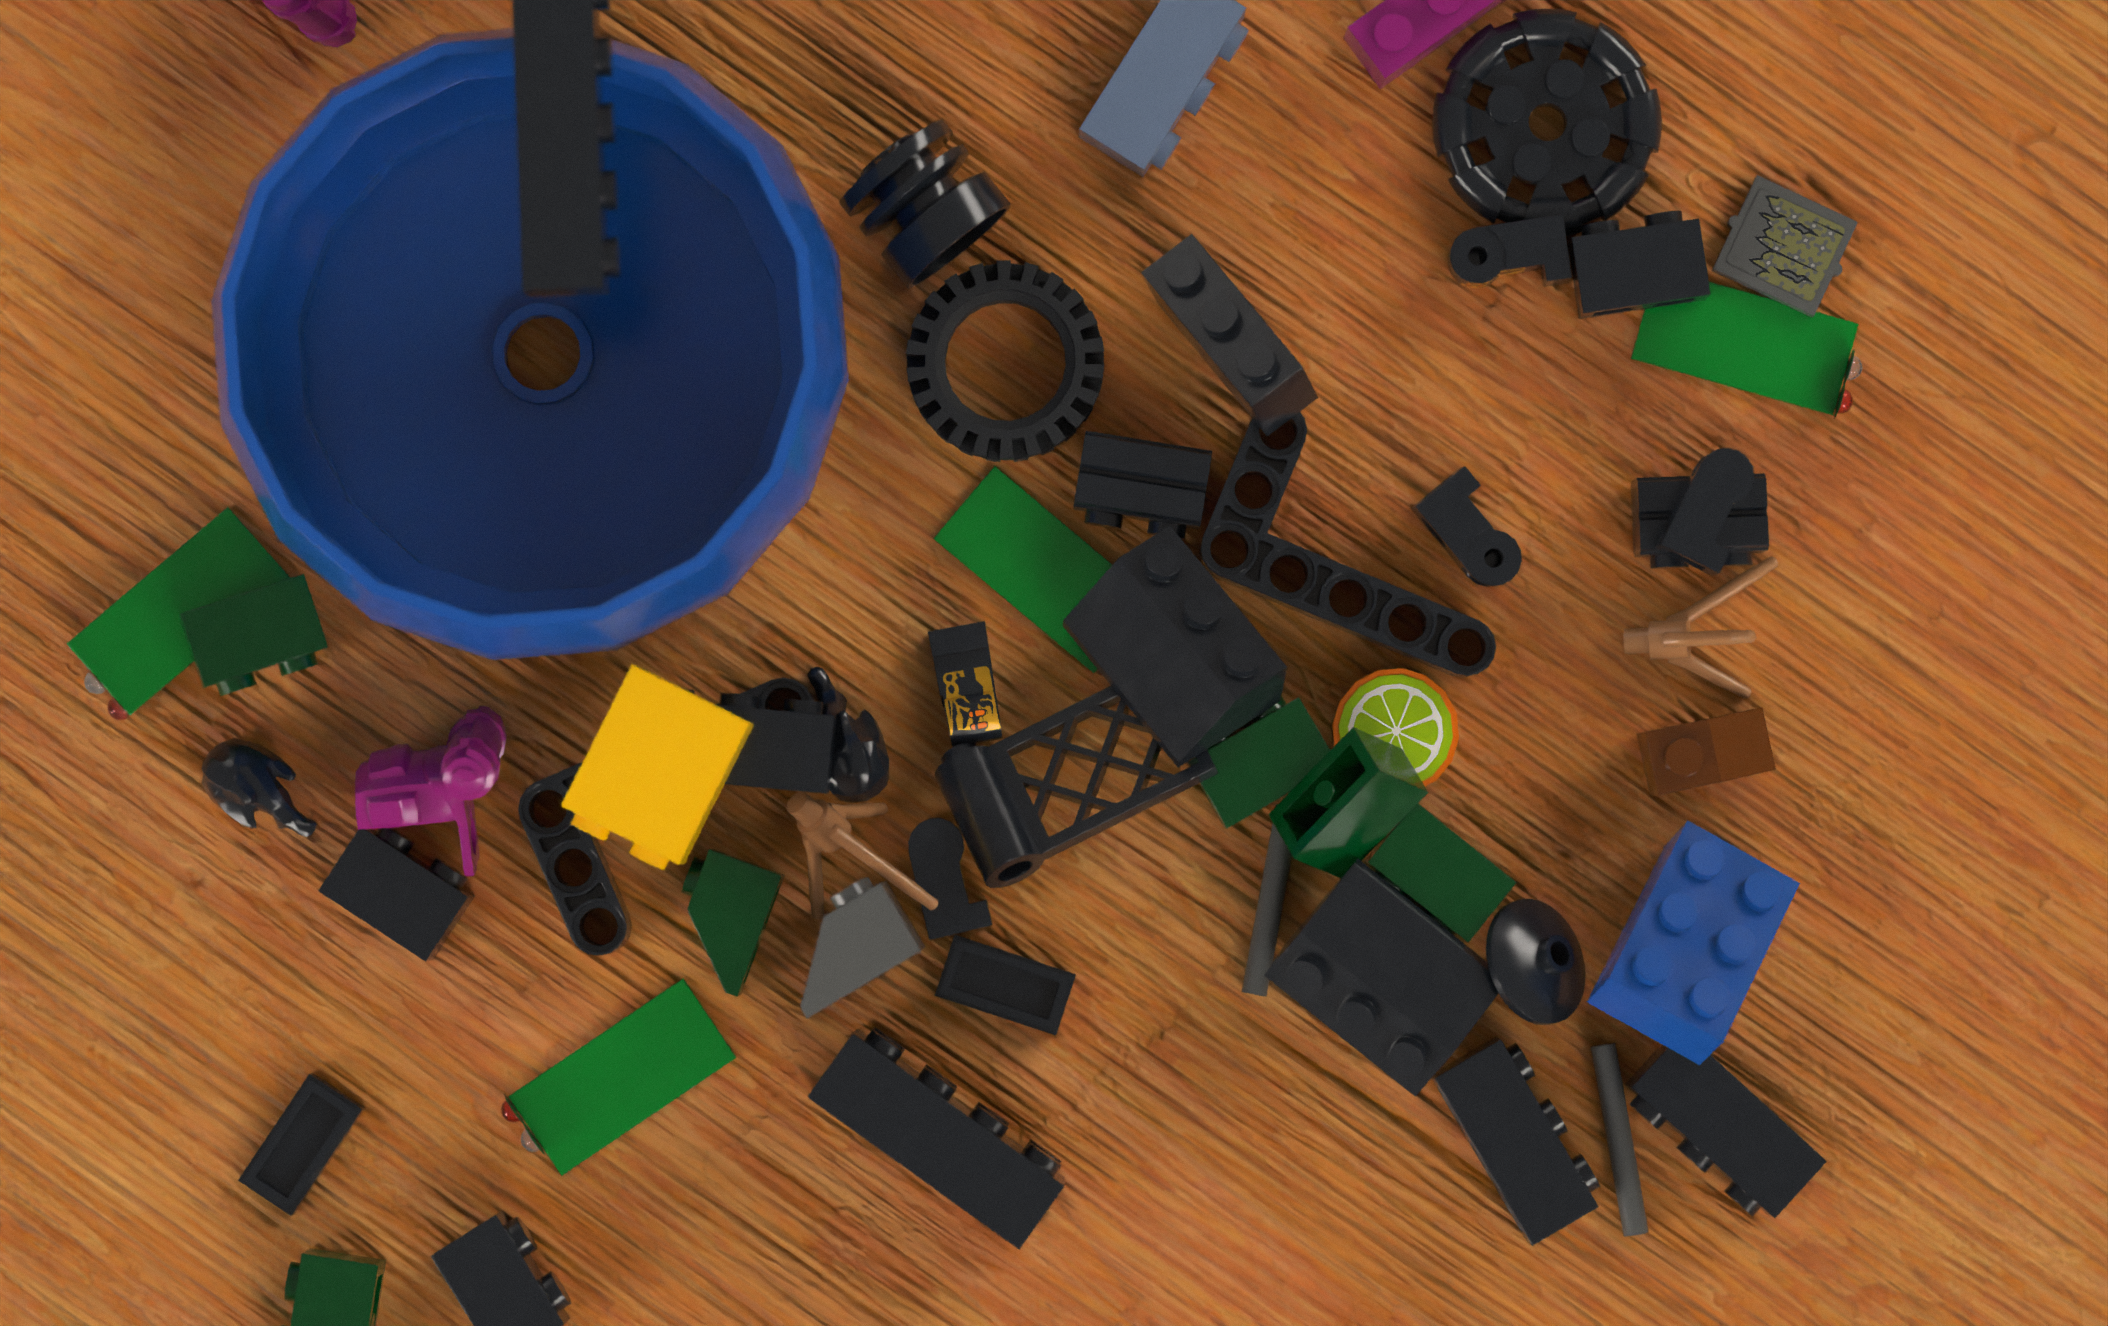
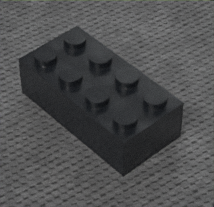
[807,1027,1065,1249]

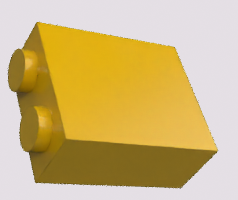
[561,664,754,870]

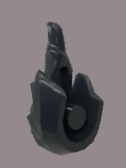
[807,667,889,803]
[201,738,317,837]

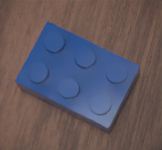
[1587,820,1800,1065]

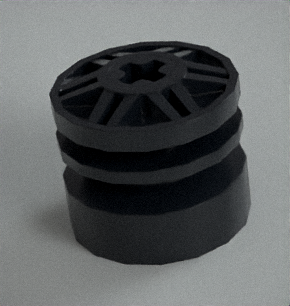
[839,119,1011,289]

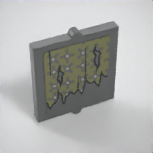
[1712,175,1858,318]

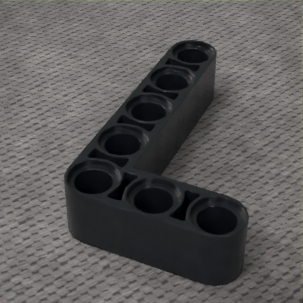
[1199,412,1496,678]
[518,677,814,956]

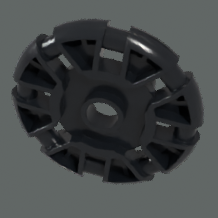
[1432,8,1662,236]

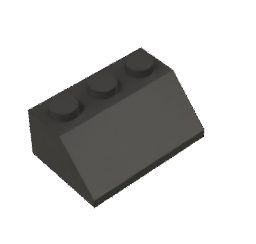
[801,877,926,1018]

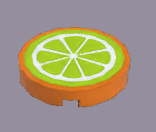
[1331,668,1459,787]

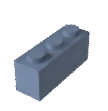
[1079,0,1249,177]

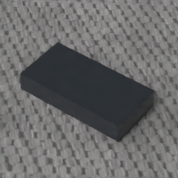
[935,934,1076,1035]
[238,1073,365,1216]

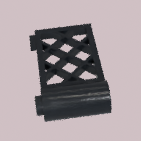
[935,686,1219,888]

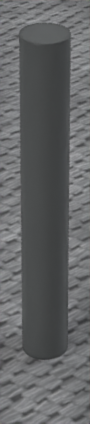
[1242,804,1292,997]
[1590,1043,1649,1236]

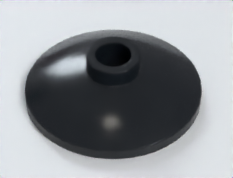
[1486,899,1586,1025]

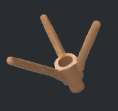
[1623,557,1778,699]
[786,792,938,919]

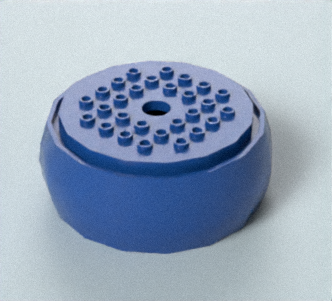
[212,28,849,660]

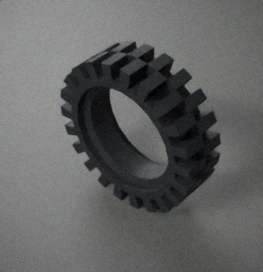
[906,260,1104,462]

